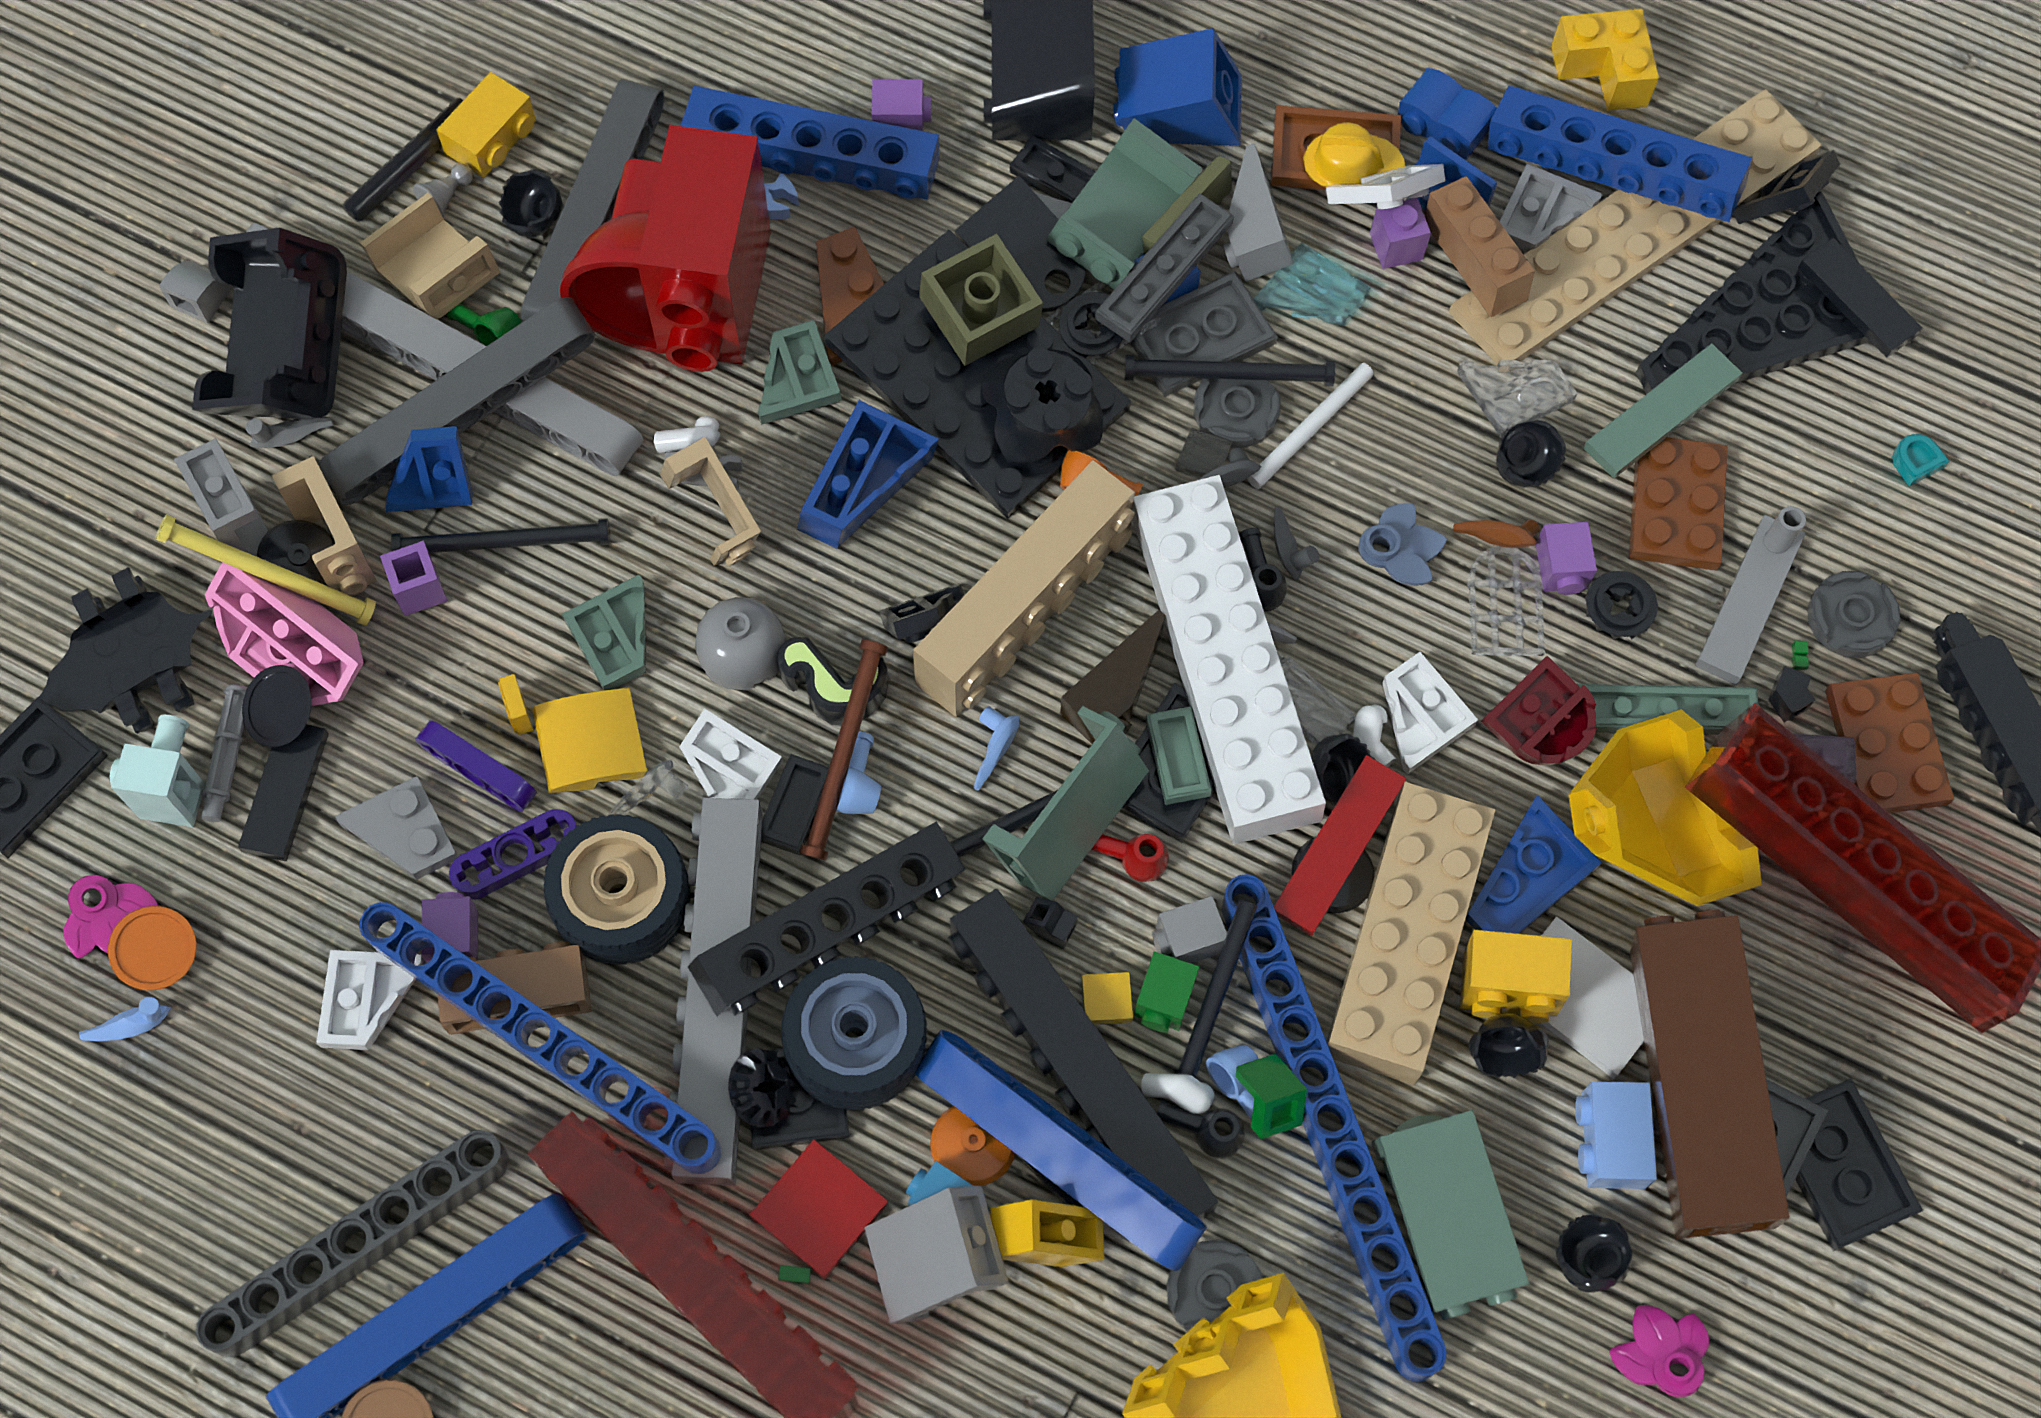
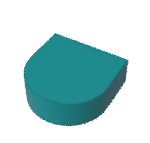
[1892,434,1950,487]

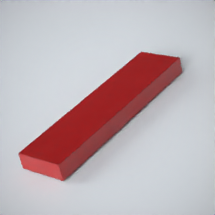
[1274,755,1407,937]

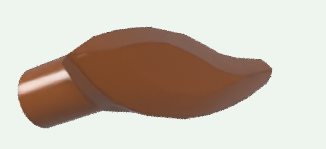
[1453,520,1540,548]

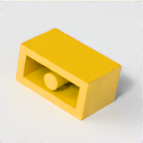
[437,72,536,178]
[990,1200,1104,1267]

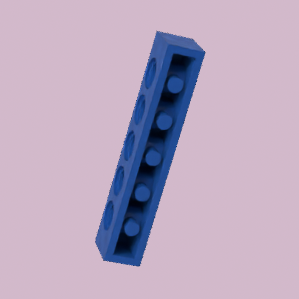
[681,85,940,200]
[1488,85,1753,222]

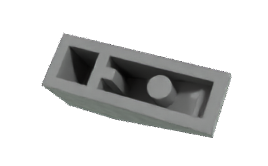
[1223,143,1294,281]

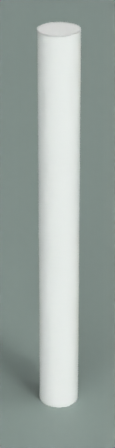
[1247,363,1374,489]

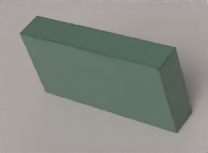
[1146,707,1212,805]

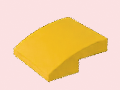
[532,688,647,793]

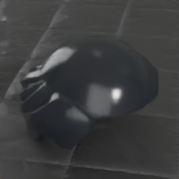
[499,169,563,238]
[1496,420,1566,488]
[1311,733,1376,803]
[1468,1013,1549,1078]
[1556,1215,1632,1293]

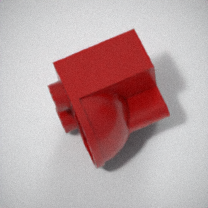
[560,125,771,372]

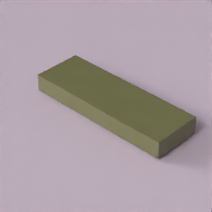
[1142,155,1232,254]

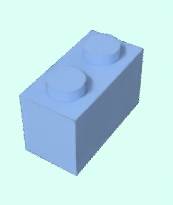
[1575,1082,1657,1189]

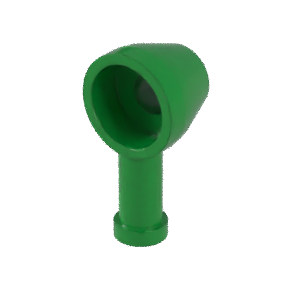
[444,302,522,346]

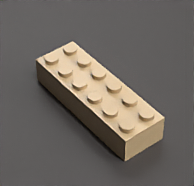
[913,460,1135,717]
[1326,782,1495,1085]

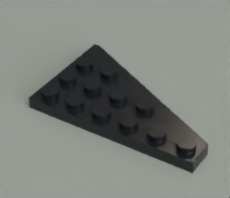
[1636,191,1870,394]

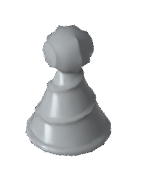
[413,162,473,217]

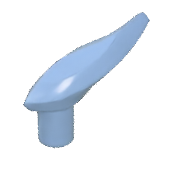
[973,706,1019,791]
[79,997,171,1041]

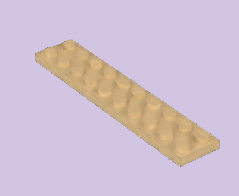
[1449,89,1822,373]

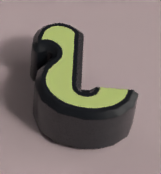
[777,637,889,725]

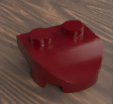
[1481,656,1597,765]

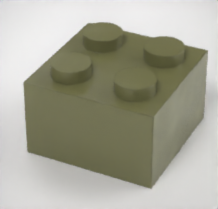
[919,234,1043,366]

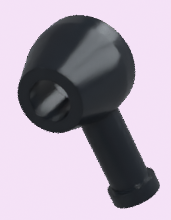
[1239,527,1287,611]
[1157,1099,1245,1159]

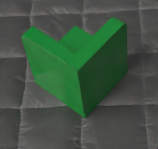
[1235,1053,1307,1140]

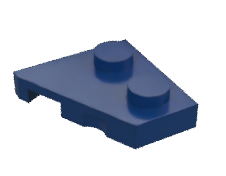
[385,426,473,512]

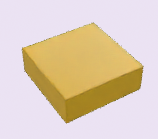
[498,674,534,736]
[1082,972,1133,1025]

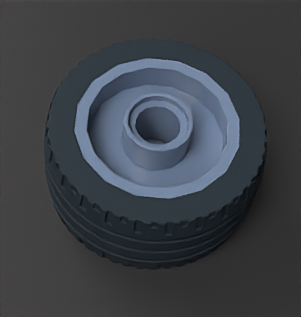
[781,956,927,1110]

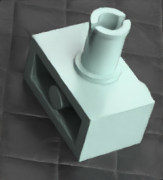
[110,715,206,827]

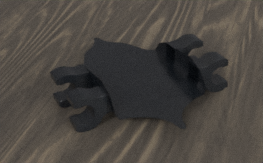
[39,567,212,734]

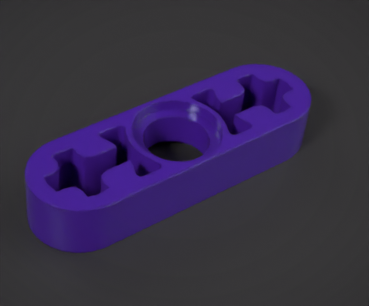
[415,720,537,812]
[449,809,577,900]

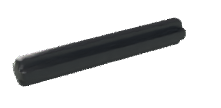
[343,98,464,222]

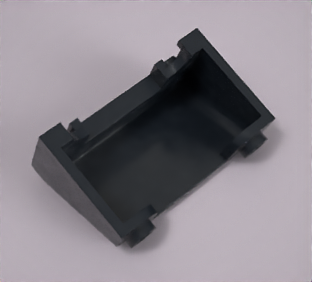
[983,0,1095,141]
[192,227,347,419]

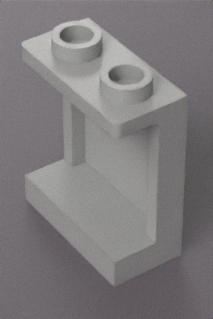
[174,438,268,557]
[864,1186,1009,1324]

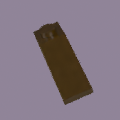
[1060,610,1165,744]

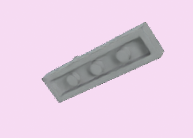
[1695,506,1806,685]

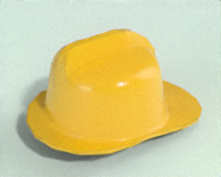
[1304,122,1405,187]

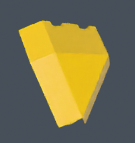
[1568,709,1762,907]
[1122,1272,1342,1418]

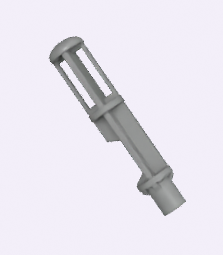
[201,684,248,822]

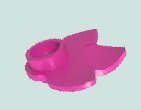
[63,875,159,959]
[1609,1305,1709,1397]

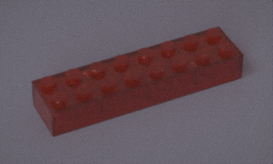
[1685,703,2041,1033]
[527,1111,860,1418]

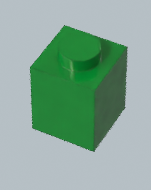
[1134,951,1200,1032]

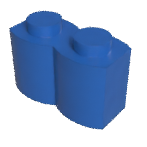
[1398,67,1497,160]

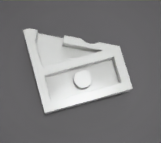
[1326,164,1445,209]
[1382,652,1478,775]
[679,708,783,800]
[316,950,425,1050]

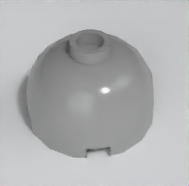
[695,597,786,690]

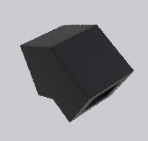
[1768,666,1815,723]
[1023,897,1078,949]

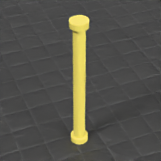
[155,514,376,626]

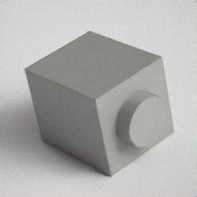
[1152,896,1227,963]

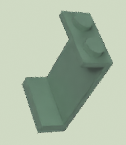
[1046,118,1203,290]
[983,706,1149,901]
[1371,1110,1529,1320]

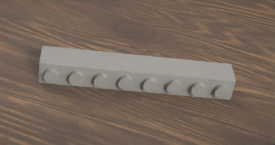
[664,798,763,1186]

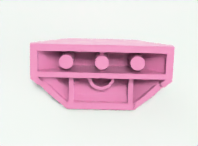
[205,562,364,706]

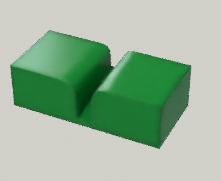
[1792,640,1809,670]
[778,1265,811,1284]

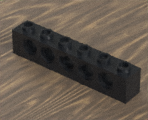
[687,821,966,1016]

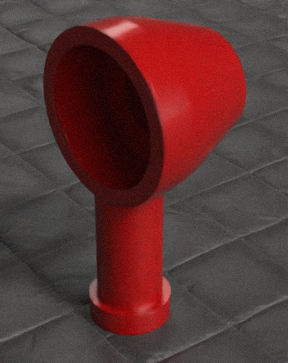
[1091,834,1169,882]

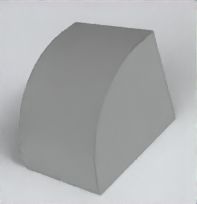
[159,261,231,323]

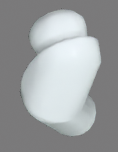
[654,416,720,453]
[1353,704,1396,768]
[1141,1073,1215,1114]

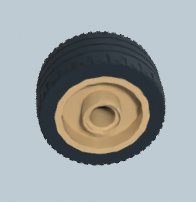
[544,814,690,965]

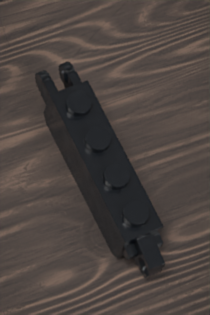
[1932,611,2041,833]

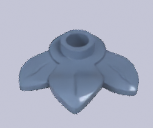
[1358,503,1447,586]

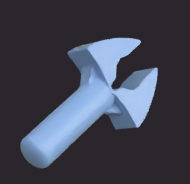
[764,173,799,220]

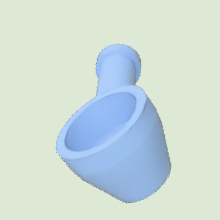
[836,731,881,815]
[1206,1045,1258,1120]

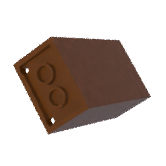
[1630,909,1790,1240]

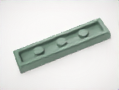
[1583,343,1743,479]
[1577,684,1761,736]

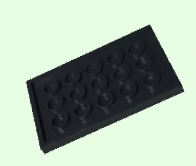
[824,229,1132,519]

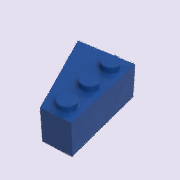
[797,400,939,549]

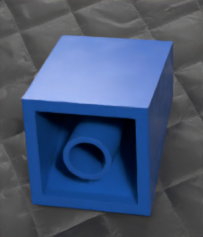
[1113,28,1242,146]

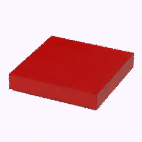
[749,1140,888,1280]

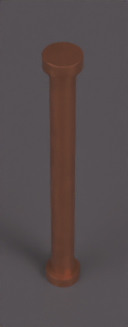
[800,639,888,861]

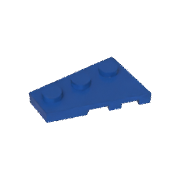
[1465,795,1602,934]

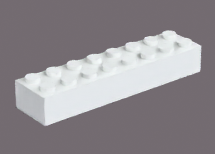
[1133,475,1326,845]

